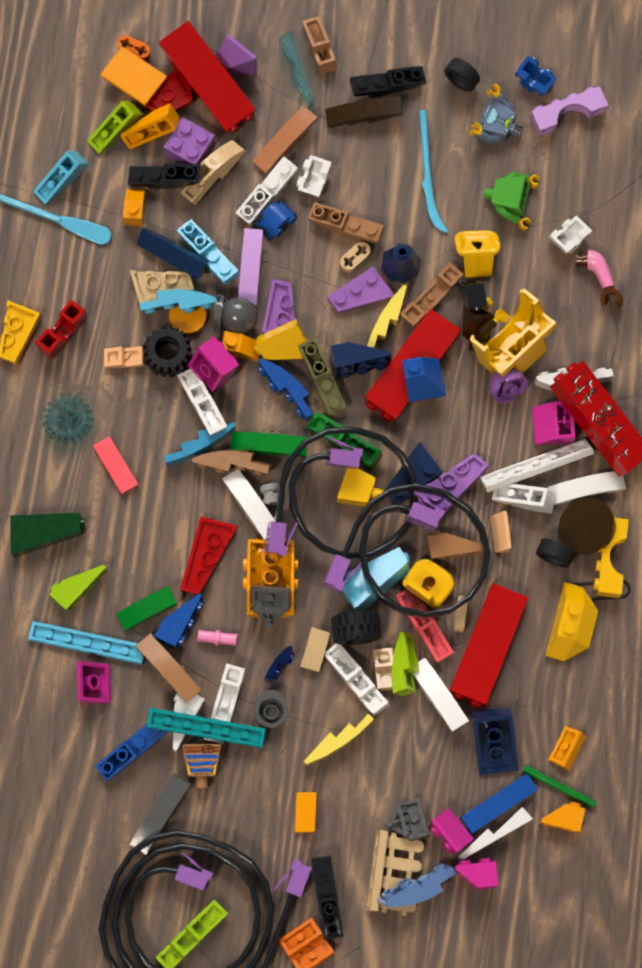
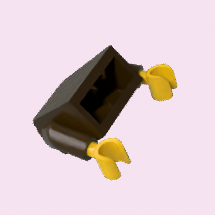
[462,297,510,351]

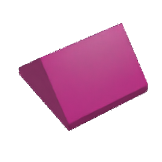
[77,661,111,705]

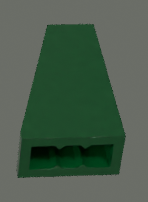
[10,512,85,557]

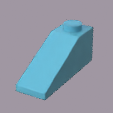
[33,151,89,204]

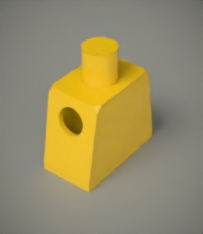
[337,468,384,507]

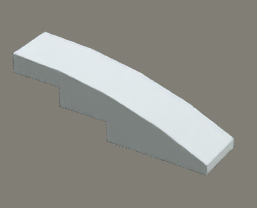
[177,369,227,436]
[222,469,274,541]
[324,644,389,717]
[413,658,469,732]

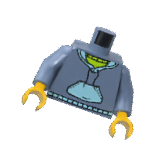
[469,84,523,144]

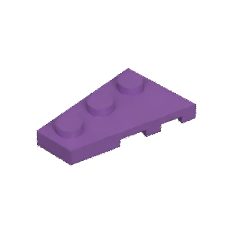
[327,266,394,314]
[261,279,296,334]

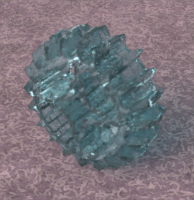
[42,393,94,444]

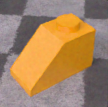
[123,189,145,226]
[222,331,260,362]
[539,802,585,833]

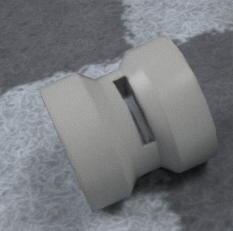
[260,483,278,507]

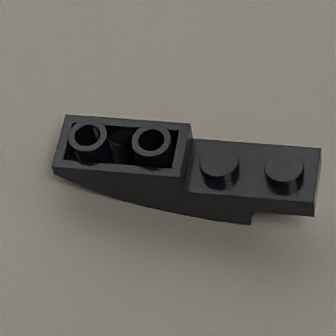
[350,66,427,98]
[128,164,201,189]
[311,855,344,940]

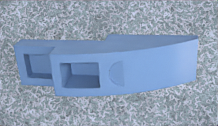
[377,864,456,907]

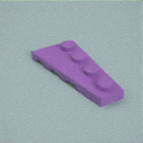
[409,453,489,516]

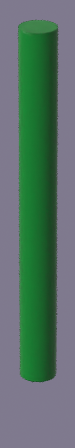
[522,765,596,808]

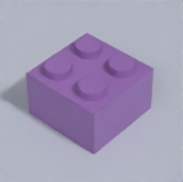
[163,118,215,164]

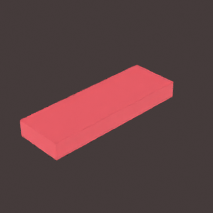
[93,436,139,495]

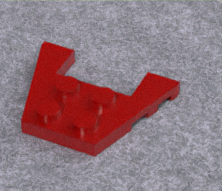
[143,56,193,112]

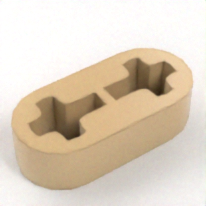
[340,242,370,273]
[454,595,468,632]

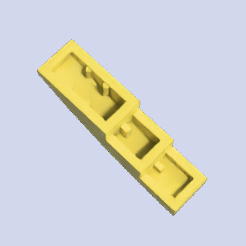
[367,285,407,348]
[304,714,374,766]

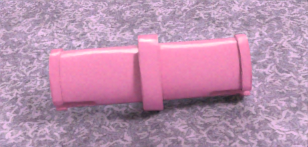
[197,629,238,646]

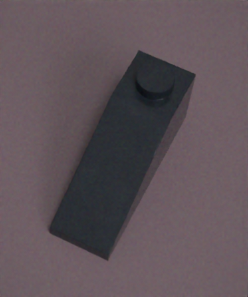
[456,280,488,311]

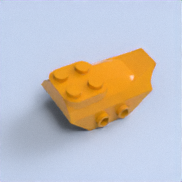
[243,534,298,619]

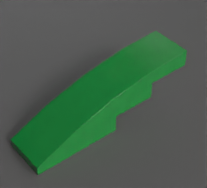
[230,432,308,458]

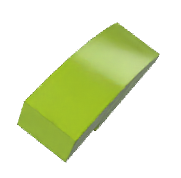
[392,631,420,697]

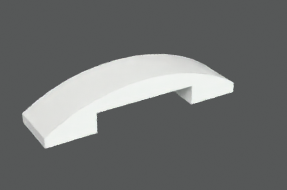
[548,471,626,506]
[204,663,245,745]

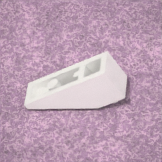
[492,484,556,514]
[173,694,205,753]

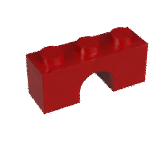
[35,300,88,360]

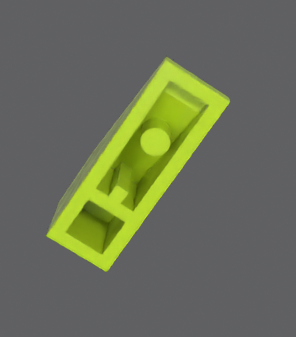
[87,101,143,154]
[49,565,108,613]

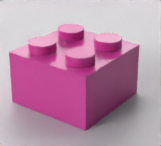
[188,336,239,393]

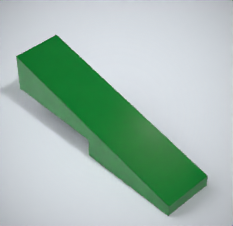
[307,412,383,471]

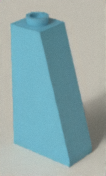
[342,547,411,611]

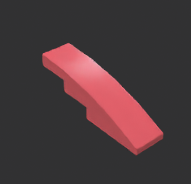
[395,589,454,662]

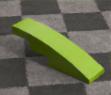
[155,900,228,968]

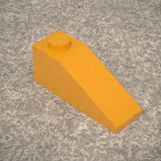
[120,104,180,149]

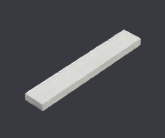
[480,439,594,493]

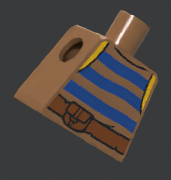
[183,744,221,789]

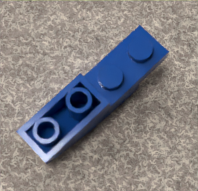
[257,358,313,422]
[95,725,169,782]

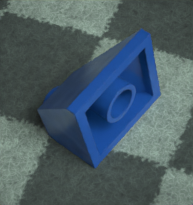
[401,357,446,403]

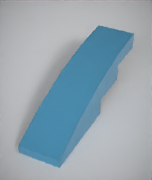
[164,422,236,467]

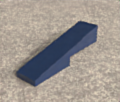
[136,227,209,280]

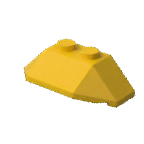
[545,582,599,661]

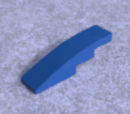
[460,774,538,834]

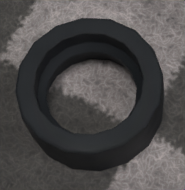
[444,58,480,92]
[536,538,575,568]

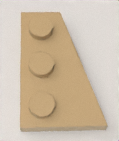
[130,270,194,303]

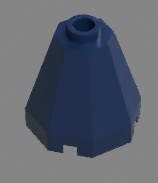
[381,243,421,284]

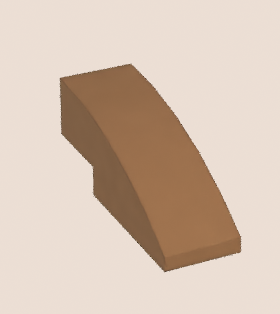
[302,16,337,75]

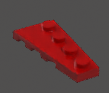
[180,516,238,595]

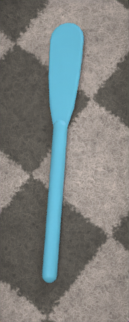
[0,194,111,245]

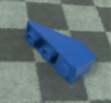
[155,594,204,649]

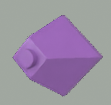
[215,34,257,76]

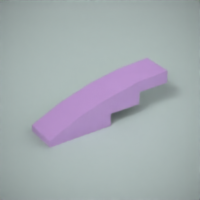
[238,228,263,306]

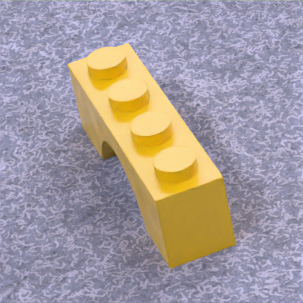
[593,518,629,598]

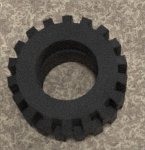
[143,326,192,378]
[331,610,382,645]

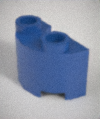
[515,56,557,96]
[255,199,297,241]

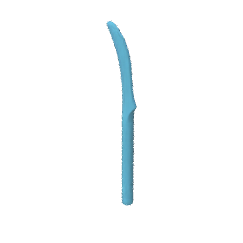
[419,110,448,233]

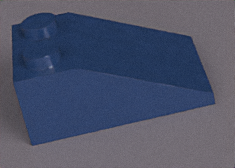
[471,707,519,775]

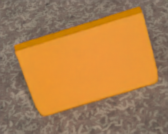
[548,726,586,771]
[295,792,316,833]

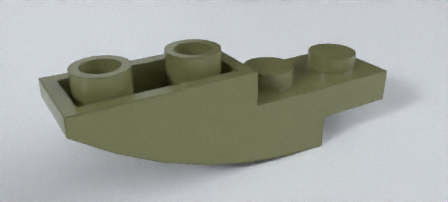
[298,338,347,416]

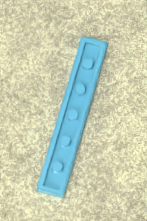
[28,621,144,665]

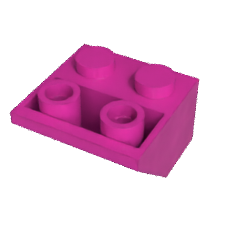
[532,401,576,445]
[429,808,474,855]
[453,858,499,890]

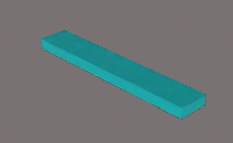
[146,708,266,748]

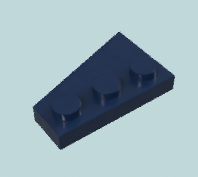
[385,442,443,504]

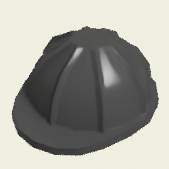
[255,690,288,728]

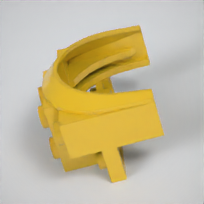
[470,289,557,377]

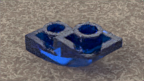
[264,646,295,684]

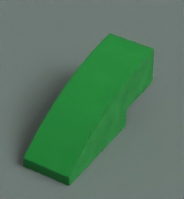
[117,586,177,631]

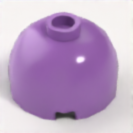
[489,367,528,403]

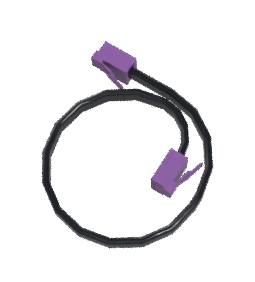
[264,427,418,559]
[323,483,491,619]

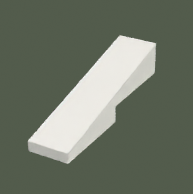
[458,807,533,861]

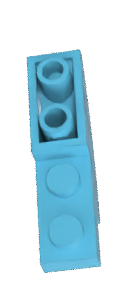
[177,219,239,285]
[139,289,217,314]

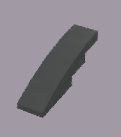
[130,773,191,854]

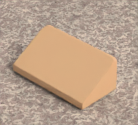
[491,511,512,553]

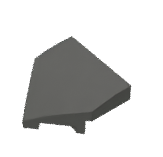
[251,585,291,629]
[385,798,430,841]

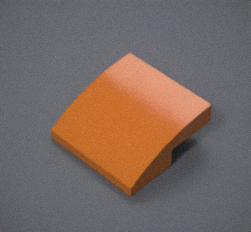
[278,917,335,968]

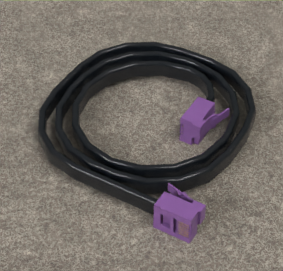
[98,830,312,968]

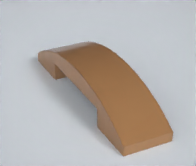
[400,262,464,327]

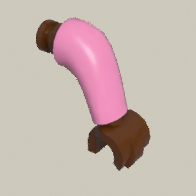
[576,250,624,308]

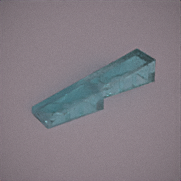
[279,31,314,108]

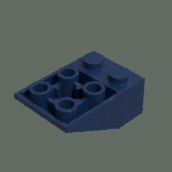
[330,342,392,379]

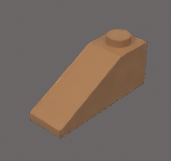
[426,531,483,562]

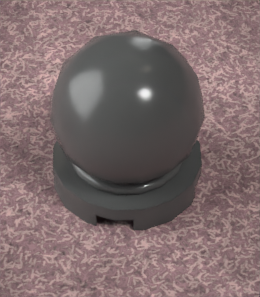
[213,294,258,334]

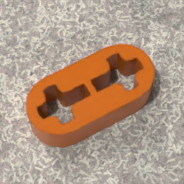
[117,35,151,61]

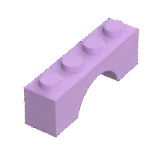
[530,86,608,137]

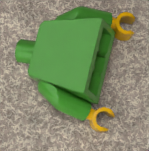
[484,172,539,231]

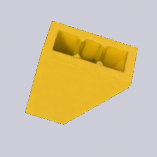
[254,319,308,360]

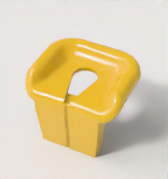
[454,230,501,278]
[402,559,454,608]

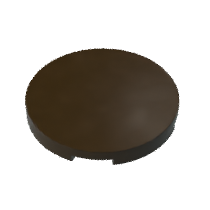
[559,498,616,555]

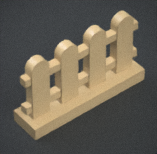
[366,830,424,916]

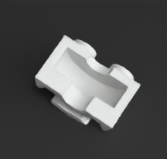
[296,155,331,197]
[549,216,592,255]

